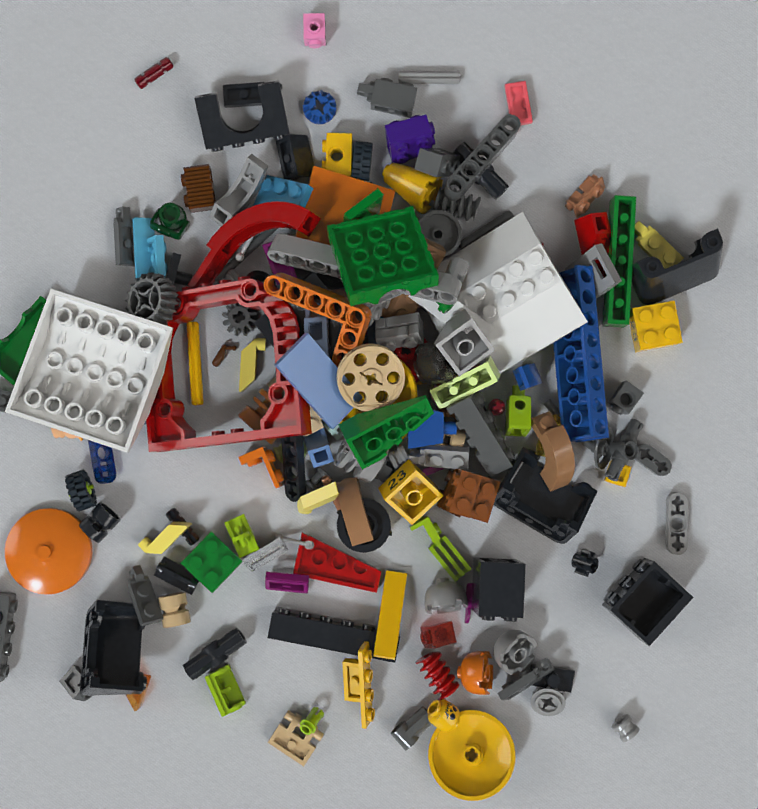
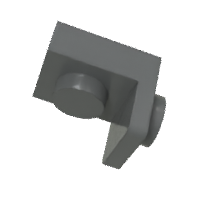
[59,665,92,701]

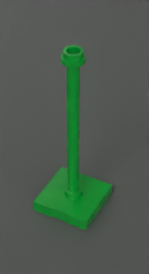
[343,188,454,314]

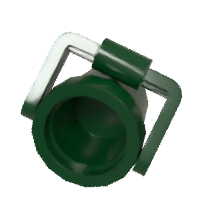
[150,203,190,240]

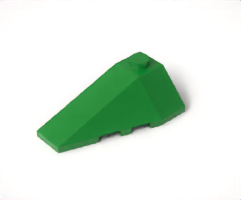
[338,395,434,470]

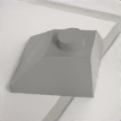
[434,309,495,377]

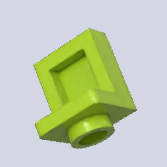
[409,516,442,543]

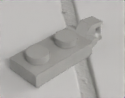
[409,445,469,470]

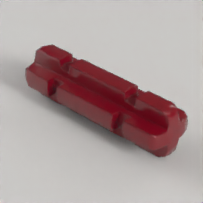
[134,57,173,89]

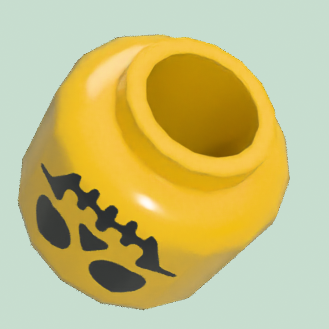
[427,699,460,732]

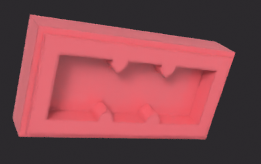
[504,81,533,126]

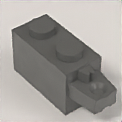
[357,78,417,118]

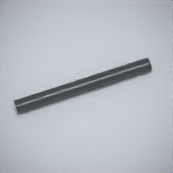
[215,228,278,284]

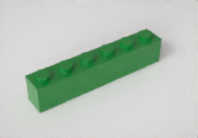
[602,195,636,328]

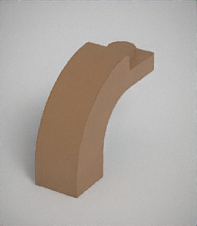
[531,412,575,492]
[336,477,373,546]

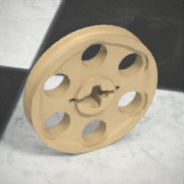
[336,344,405,411]

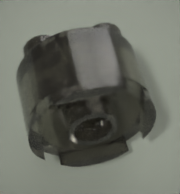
[413,340,458,386]

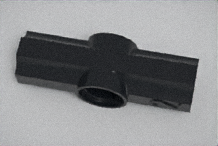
[453,141,509,200]
[183,627,247,680]

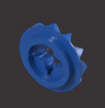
[303,90,337,124]

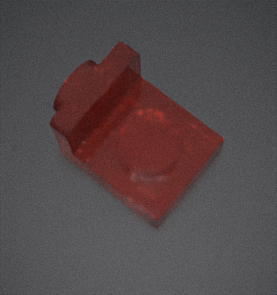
[420,621,456,649]

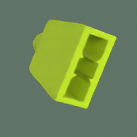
[504,385,531,437]

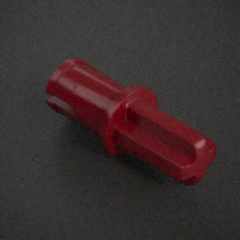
[487,399,505,416]

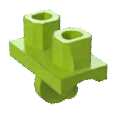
[224,514,260,558]

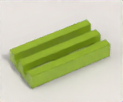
[428,535,472,582]

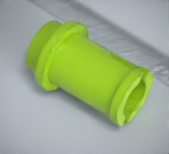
[300,707,324,735]

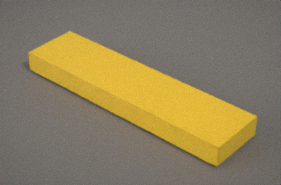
[373,570,407,660]

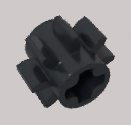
[571,549,599,577]

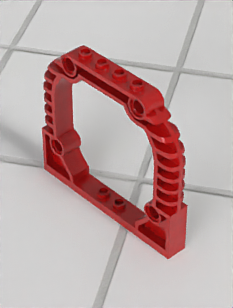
[146,276,312,452]

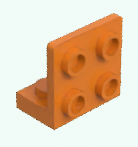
[238,447,284,488]

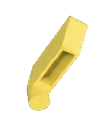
[239,338,266,392]
[297,482,339,514]
[138,522,192,554]

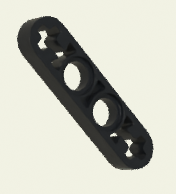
[281,435,306,502]

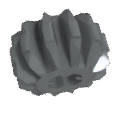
[222,303,258,336]

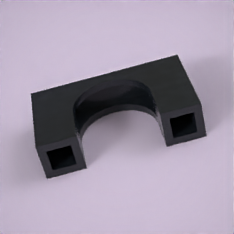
[194,80,290,152]

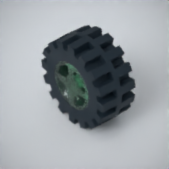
[352,141,373,181]

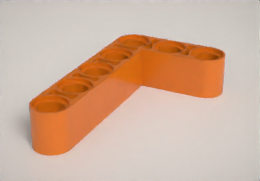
[264,272,371,367]

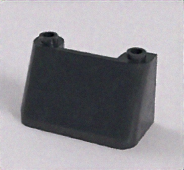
[632,228,723,305]
[494,447,597,544]
[80,600,147,696]

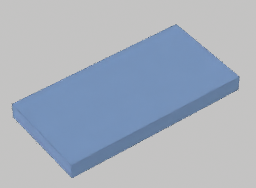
[274,333,363,429]

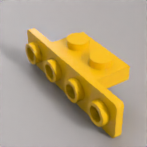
[342,641,375,729]

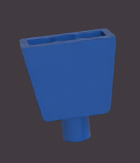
[408,410,457,449]

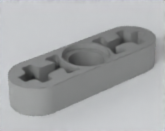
[666,492,688,555]

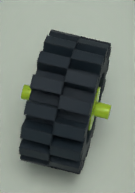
[65,469,97,512]

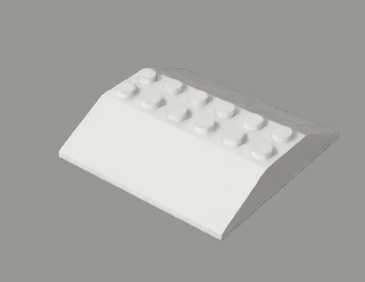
[428,212,588,374]
[5,289,173,453]

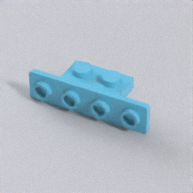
[132,217,167,278]

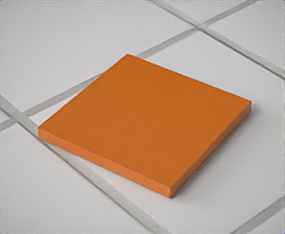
[295,166,395,245]

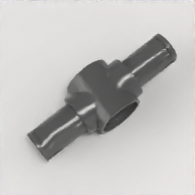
[605,419,643,481]

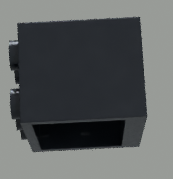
[471,557,526,622]
[602,558,694,646]

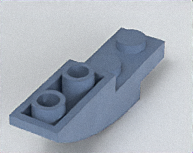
[304,299,331,359]

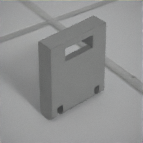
[565,244,622,300]

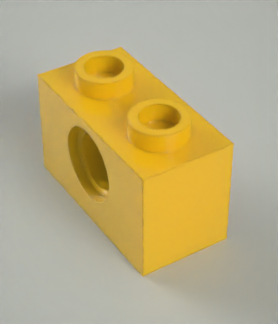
[322,133,353,177]

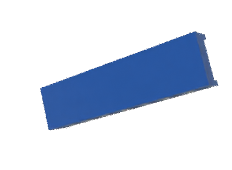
[553,265,609,443]

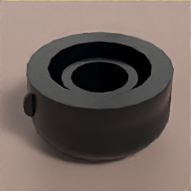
[336,498,392,553]

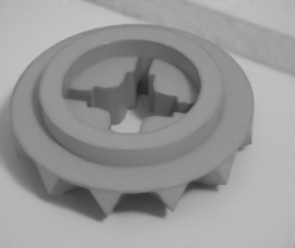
[531,685,565,716]

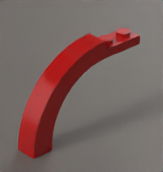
[188,201,321,288]

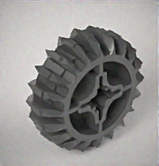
[124,272,179,327]

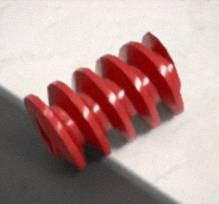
[415,651,459,701]

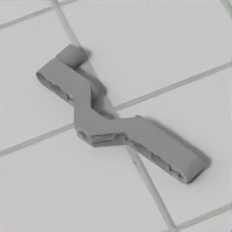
[267,234,468,306]

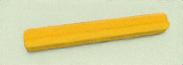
[186,321,204,406]

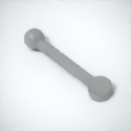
[275,533,314,549]

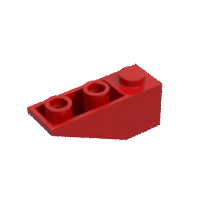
[574,212,611,278]

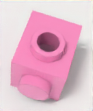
[303,13,326,48]

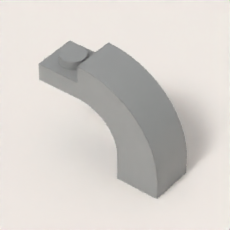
[209,154,269,226]

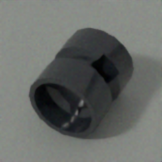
[79,502,121,543]

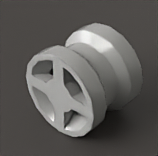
[388,444,409,470]
[612,714,640,742]

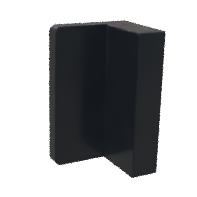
[276,134,314,181]

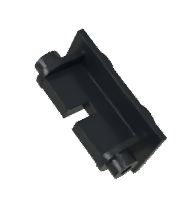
[154,556,199,595]

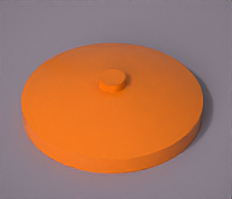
[5,508,92,595]

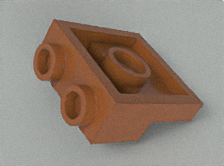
[445,469,500,523]

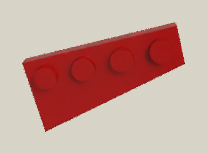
[293,532,381,593]

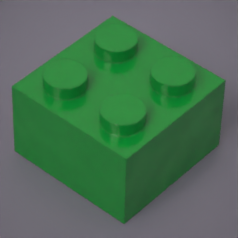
[181,531,243,593]

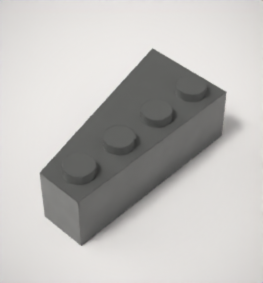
[446,391,515,477]

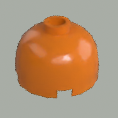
[457,651,493,695]

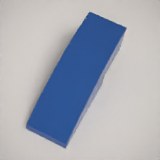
[513,363,542,391]

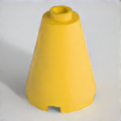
[382,162,443,214]

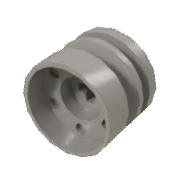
[334,438,389,483]

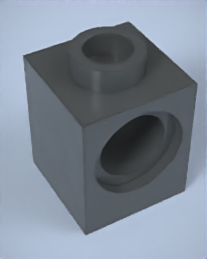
[608,380,644,415]

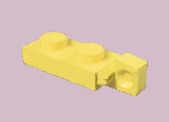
[634,221,684,269]

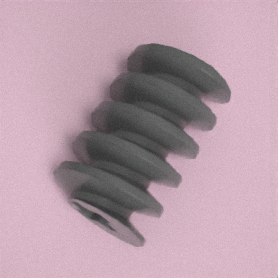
[433,186,481,221]

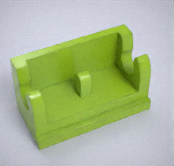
[205,664,246,717]

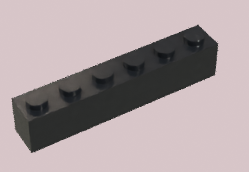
[267,607,400,663]

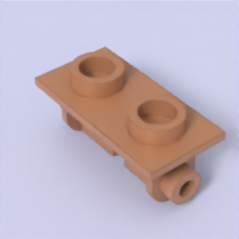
[565,174,605,218]

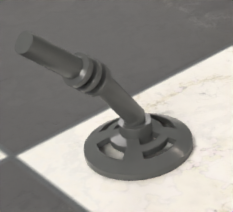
[544,399,614,470]

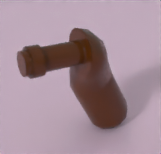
[212,343,236,367]

